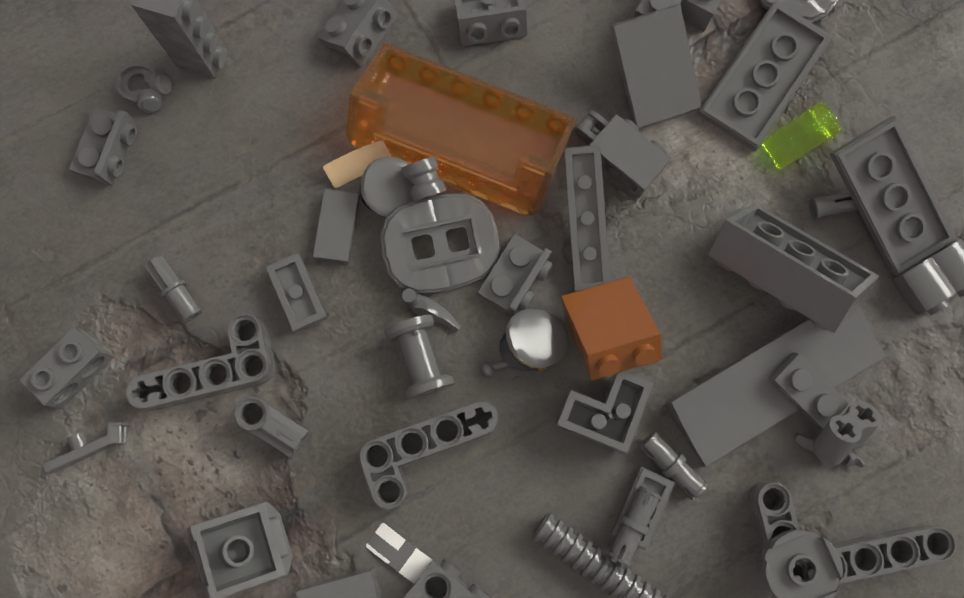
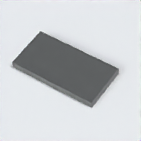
[698,0,833,151]
[829,116,958,276]

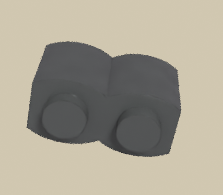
[892,239,964,316]

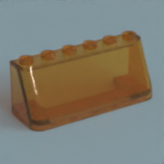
[346,42,577,215]

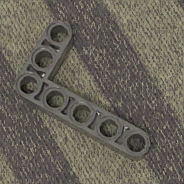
[748,482,957,584]

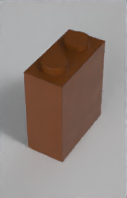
[561,276,662,381]

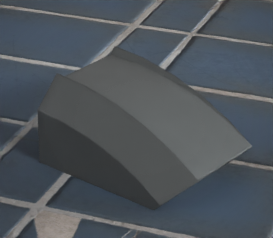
[187,502,293,598]

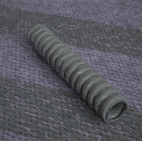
[532,512,669,598]

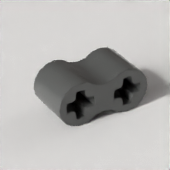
[812,401,881,465]

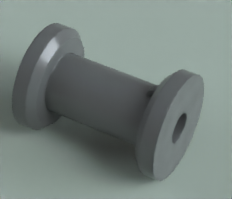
[384,315,455,400]

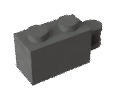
[574,110,671,199]

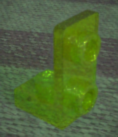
[762,101,846,169]

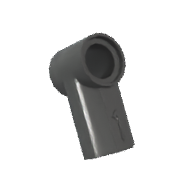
[235,397,309,458]

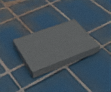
[610,4,702,128]

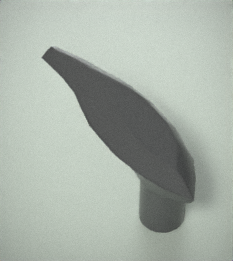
[400,288,461,332]

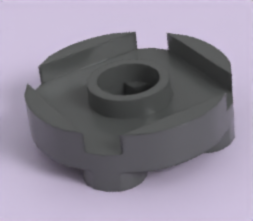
[761,529,843,598]

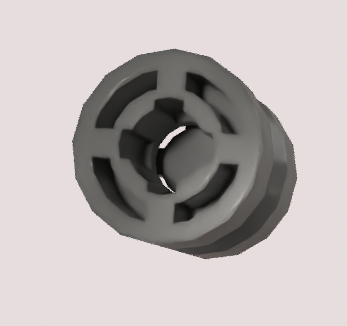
[401,156,446,201]

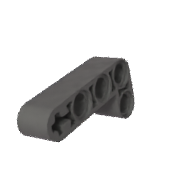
[126,314,275,410]
[360,401,498,509]

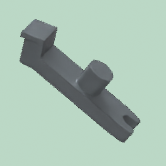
[42,422,130,474]

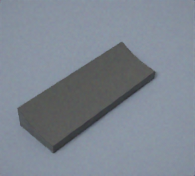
[664,304,886,467]

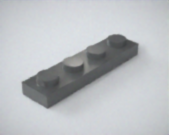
[564,145,610,291]

